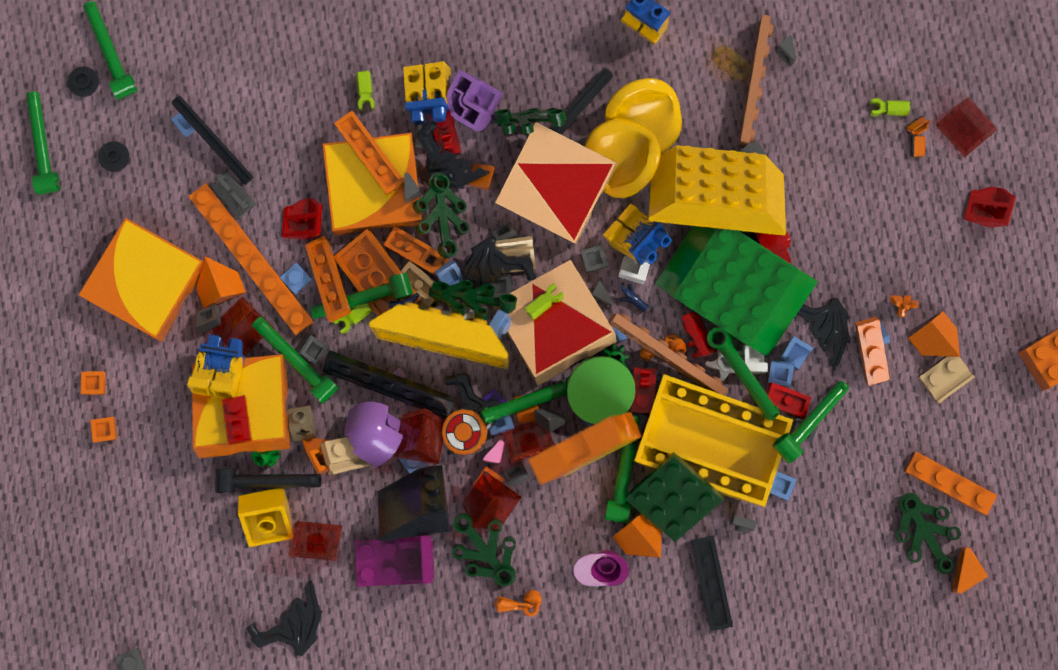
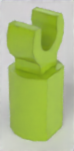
[355,71,375,111]
[870,98,910,117]
[524,284,564,320]
[334,304,373,334]

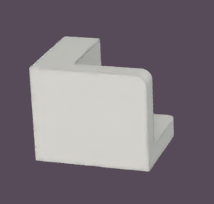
[618,256,650,285]
[742,345,768,374]

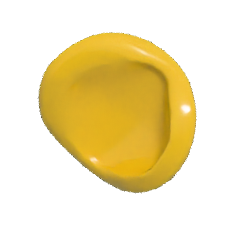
[605,78,682,154]
[584,119,661,198]

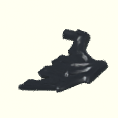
[416,120,490,189]
[461,237,536,288]
[796,298,850,371]
[445,374,500,455]
[246,580,323,656]

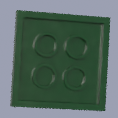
[625,452,724,542]

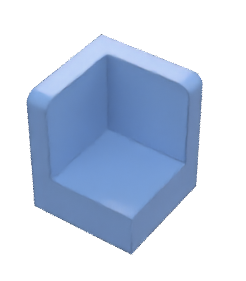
[779,336,813,370]

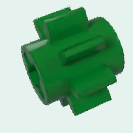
[601,343,629,366]
[252,450,280,468]

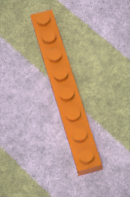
[188,183,314,336]

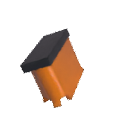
[905,116,931,135]
[911,135,926,158]

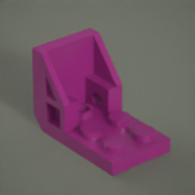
[355,536,435,587]

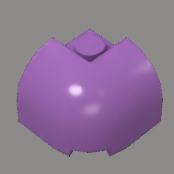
[446,70,504,131]
[345,402,403,468]

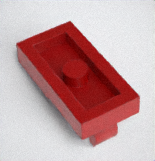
[430,111,461,155]
[681,312,717,358]
[630,367,657,414]
[765,382,811,418]
[222,395,252,445]

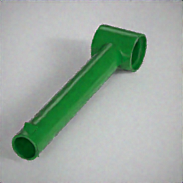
[83,1,138,100]
[26,92,60,195]
[310,273,414,319]
[251,316,339,404]
[707,328,780,421]
[480,376,569,424]
[772,381,849,464]
[604,416,641,524]

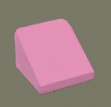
[482,440,504,464]

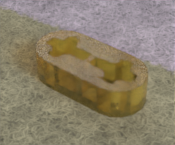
[713,46,751,81]

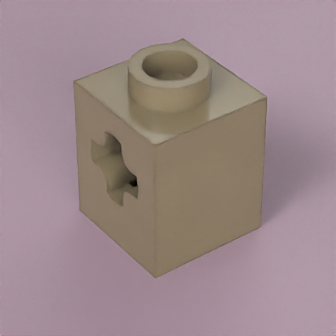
[288,406,317,442]

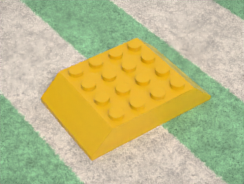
[649,145,786,235]
[369,302,509,370]
[634,374,793,507]

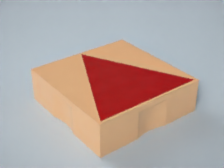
[495,122,617,244]
[493,260,617,386]

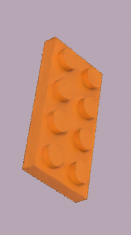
[334,229,422,317]

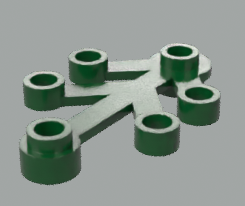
[492,108,567,135]
[413,173,469,259]
[429,280,517,321]
[895,493,961,574]
[452,513,516,586]

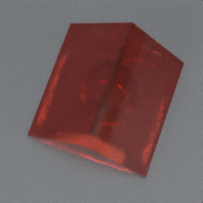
[936,97,998,158]
[212,296,274,357]
[394,408,445,464]
[502,421,555,465]
[462,470,522,529]
[289,521,343,561]

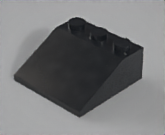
[378,465,450,541]

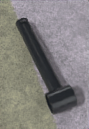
[215,469,322,493]

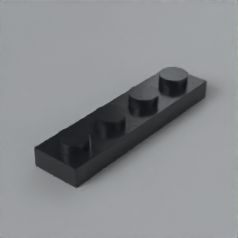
[691,535,733,631]

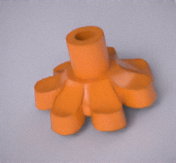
[890,295,919,317]

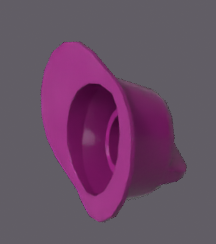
[573,550,629,586]

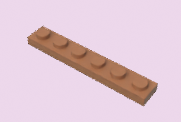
[738,14,773,147]
[608,313,728,396]

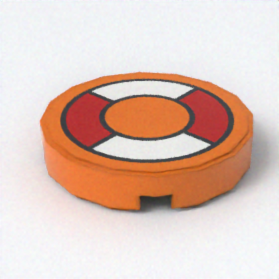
[442,409,487,455]

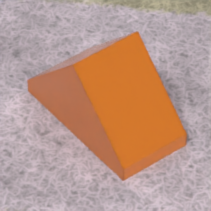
[951,547,988,594]

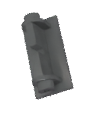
[211,172,257,219]

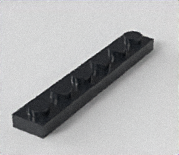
[322,350,456,418]

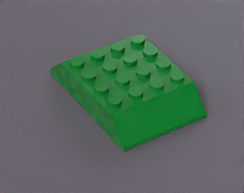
[655,226,818,357]

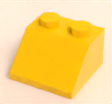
[238,488,294,547]

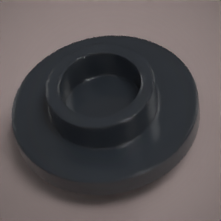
[68,66,99,97]
[98,141,130,172]

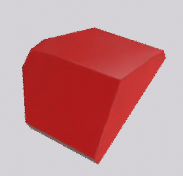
[964,187,1016,228]
[281,198,322,240]

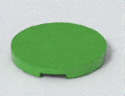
[567,356,635,424]

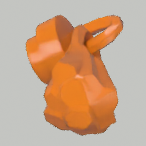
[640,334,686,361]
[494,590,542,617]

